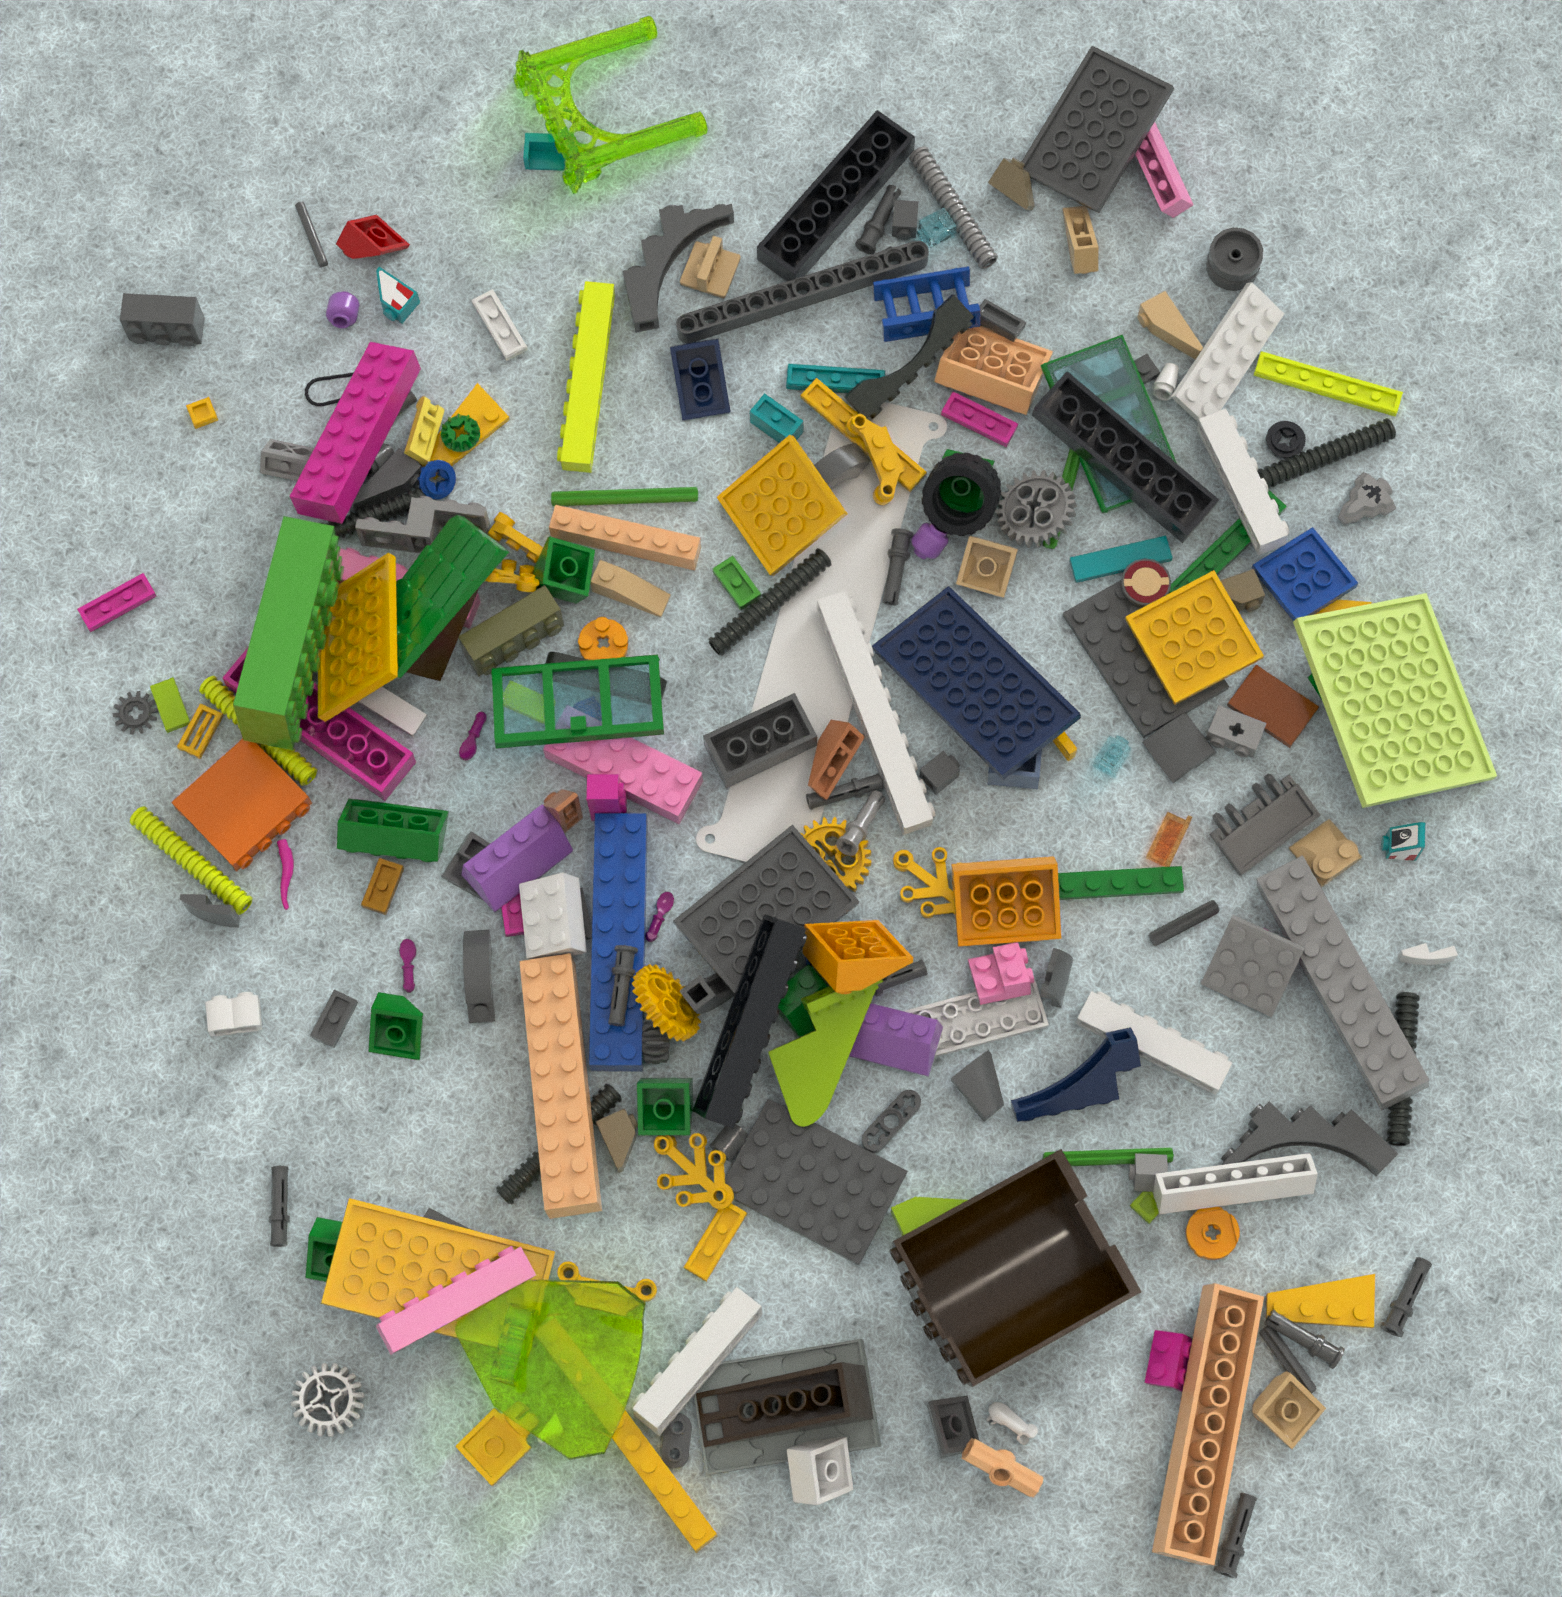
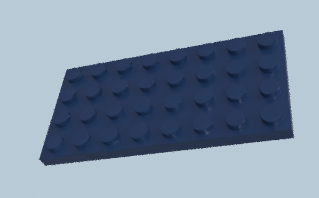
[872,586,1081,780]

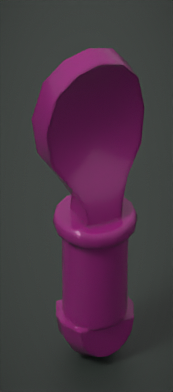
[459,711,487,760]
[645,891,674,942]
[399,939,417,993]

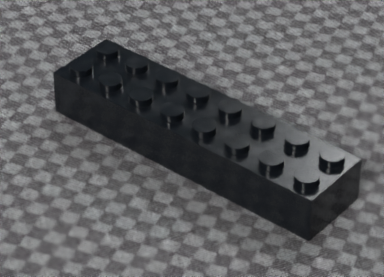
[757,110,915,281]
[1032,371,1219,543]
[692,914,807,1129]

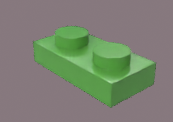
[712,555,761,610]

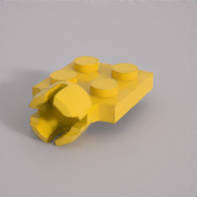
[455,1402,539,1486]

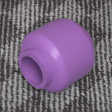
[326,291,360,328]
[912,523,948,559]

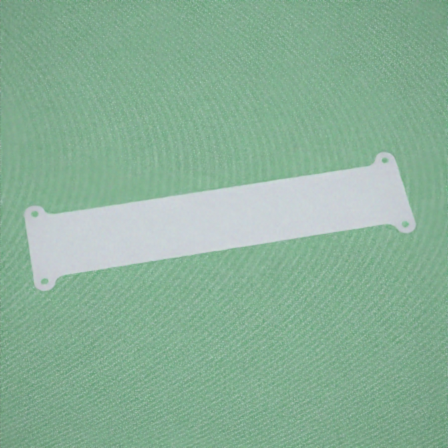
[696,402,947,862]

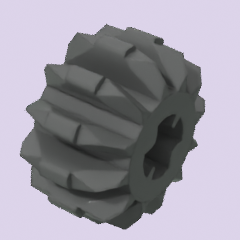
[642,1021,670,1064]

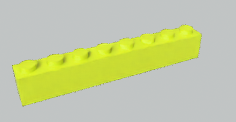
[557,281,615,473]

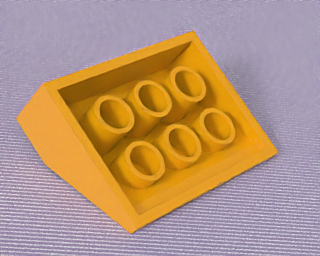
[951,856,1061,947]
[802,920,913,994]

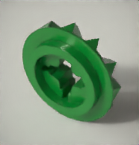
[440,413,480,452]

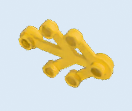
[485,559,540,592]
[893,847,961,918]
[654,1133,734,1209]

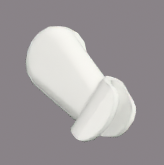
[987,1402,1038,1445]

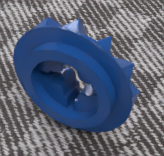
[417,459,456,499]

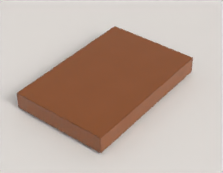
[1227,665,1319,748]

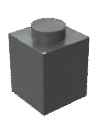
[892,200,919,240]
[919,751,960,795]

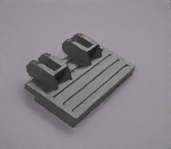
[1209,773,1321,876]

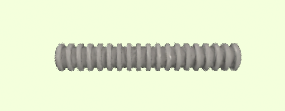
[909,146,998,269]

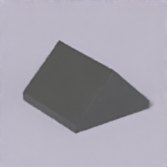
[927,1396,979,1459]

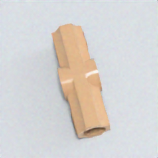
[962,1438,1043,1497]

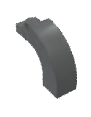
[814,443,871,489]
[463,929,495,1023]
[680,973,734,1014]

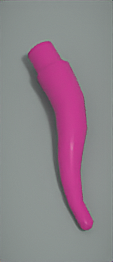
[277,839,294,910]

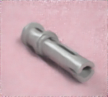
[836,790,885,856]

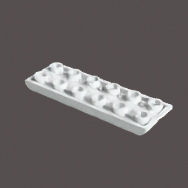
[904,977,1049,1057]

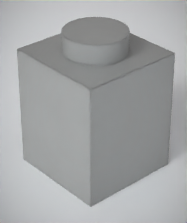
[1128,1153,1168,1192]

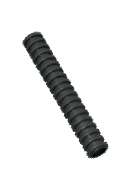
[1257,418,1396,489]
[321,487,423,538]
[708,548,832,656]
[1386,992,1420,1146]
[496,1084,622,1205]

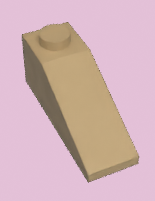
[1063,206,1098,274]
[1137,291,1203,360]
[590,560,671,617]

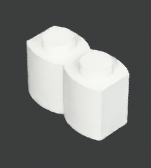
[205,992,263,1036]

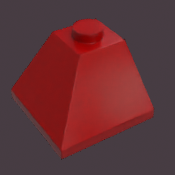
[336,214,410,259]

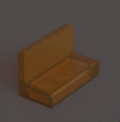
[1146,812,1193,867]

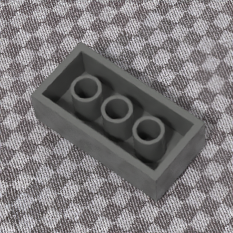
[703,693,817,788]

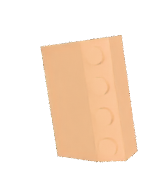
[934,325,1053,415]

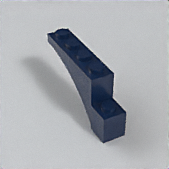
[1011,1027,1141,1122]

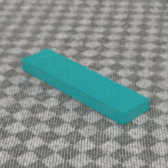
[786,364,886,393]
[1069,535,1173,583]

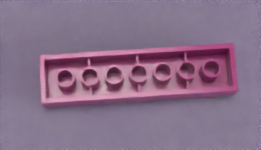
[289,342,421,524]
[223,646,416,801]

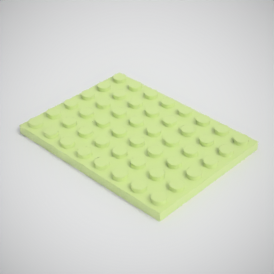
[1293,593,1497,808]

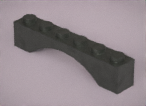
[844,295,974,419]

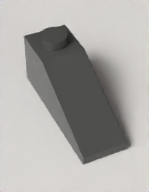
[351,448,422,512]

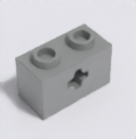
[1206,705,1266,757]

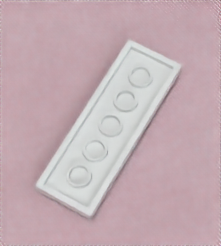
[1171,282,1284,422]

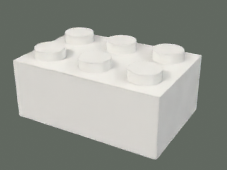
[519,872,587,960]

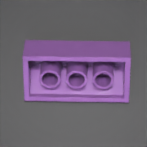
[462,804,573,913]
[849,1003,943,1077]

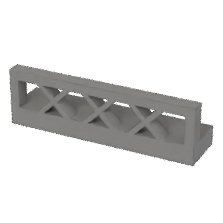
[260,439,314,481]

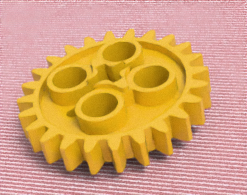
[800,817,871,892]
[632,964,701,1042]

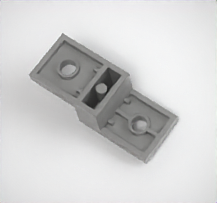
[355,496,490,553]

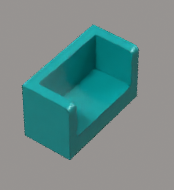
[523,133,575,171]
[749,393,804,443]

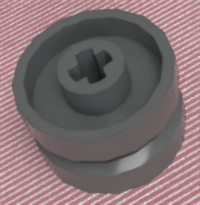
[1206,227,1263,291]

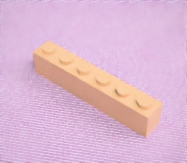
[549,505,701,570]

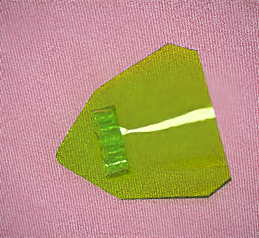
[455,1280,645,1460]

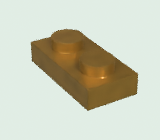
[361,858,404,915]

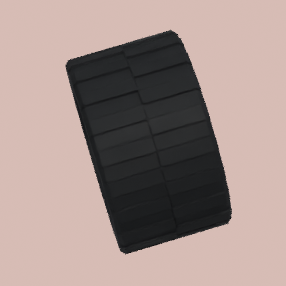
[921,452,1002,536]

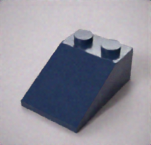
[670,338,731,421]

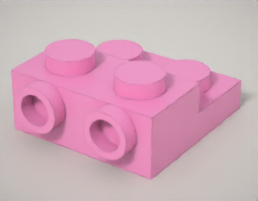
[968,942,1034,1005]

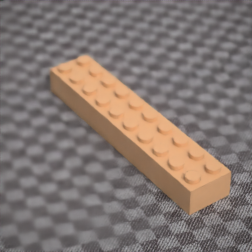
[519,953,602,1219]
[1152,1283,1264,1565]

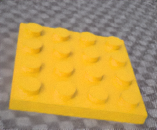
[717,435,848,576]
[1125,570,1264,705]

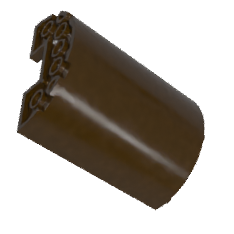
[889,1149,1142,1387]

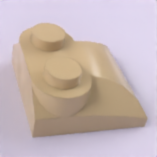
[956,536,1018,598]
[1289,819,1362,888]
[1252,1371,1326,1449]

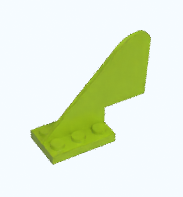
[768,979,883,1127]

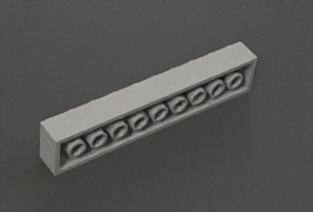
[1257,855,1430,1111]

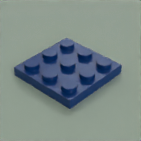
[1252,527,1358,621]

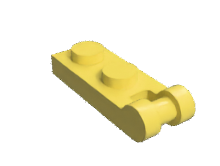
[404,396,444,465]

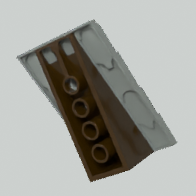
[694,1339,881,1475]

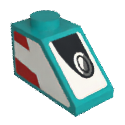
[376,267,420,324]
[1381,822,1426,861]

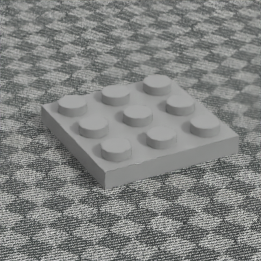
[1201,915,1305,1017]

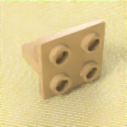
[680,236,741,298]

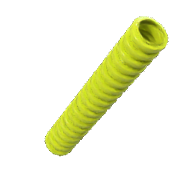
[199,675,317,786]
[129,806,253,915]

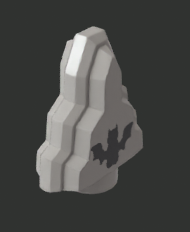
[1338,472,1396,525]

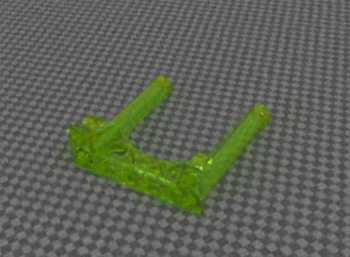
[513,15,708,194]

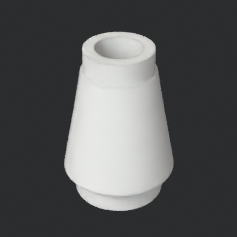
[1152,363,1179,401]

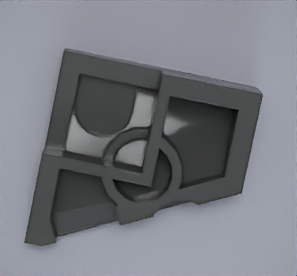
[441,831,490,901]
[1041,948,1073,1008]
[951,1050,1004,1122]

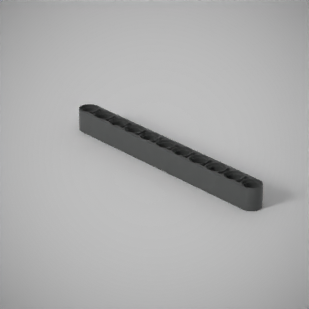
[676,241,929,343]

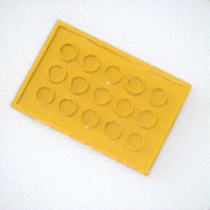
[318,552,398,722]

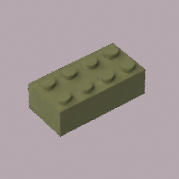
[459,585,564,677]

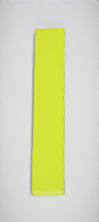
[1253,351,1403,417]

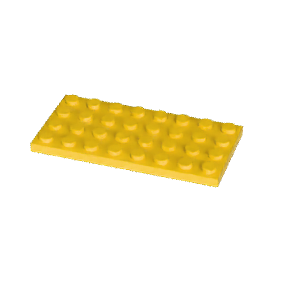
[320,1198,555,1356]

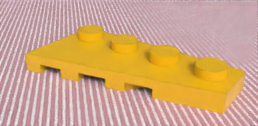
[418,383,510,480]
[1266,1274,1375,1328]

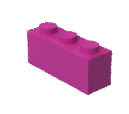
[587,774,627,821]

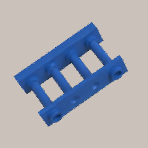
[873,266,980,342]

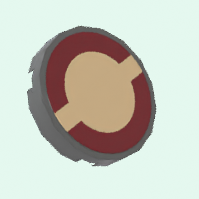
[1121,558,1171,608]

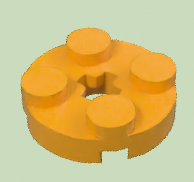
[578,617,629,660]
[1185,1207,1240,1260]

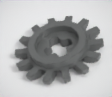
[112,691,158,735]

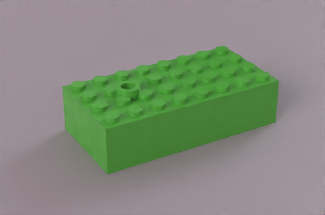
[233,516,344,750]

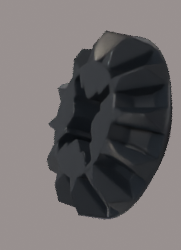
[1266,421,1306,459]

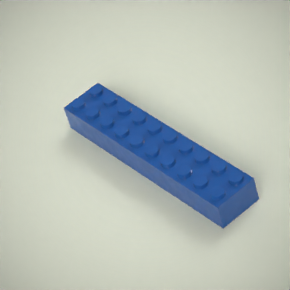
[589,813,648,1072]

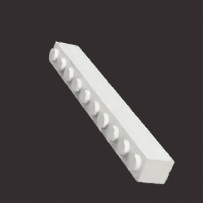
[816,590,936,835]

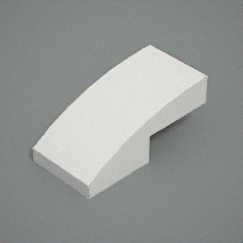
[1398,943,1458,965]

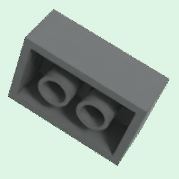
[120,293,205,347]

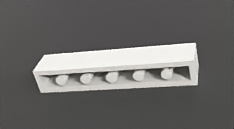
[1197,408,1289,555]
[1076,991,1232,1095]
[1153,1153,1318,1214]
[632,1287,763,1436]

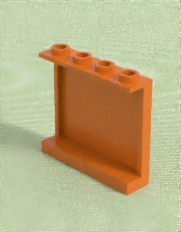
[171,738,312,872]

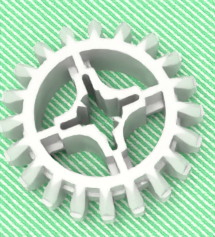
[291,1363,365,1437]

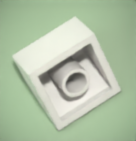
[787,1437,853,1505]

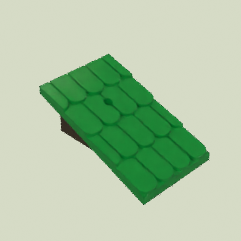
[396,515,509,681]

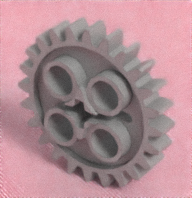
[996,470,1077,548]

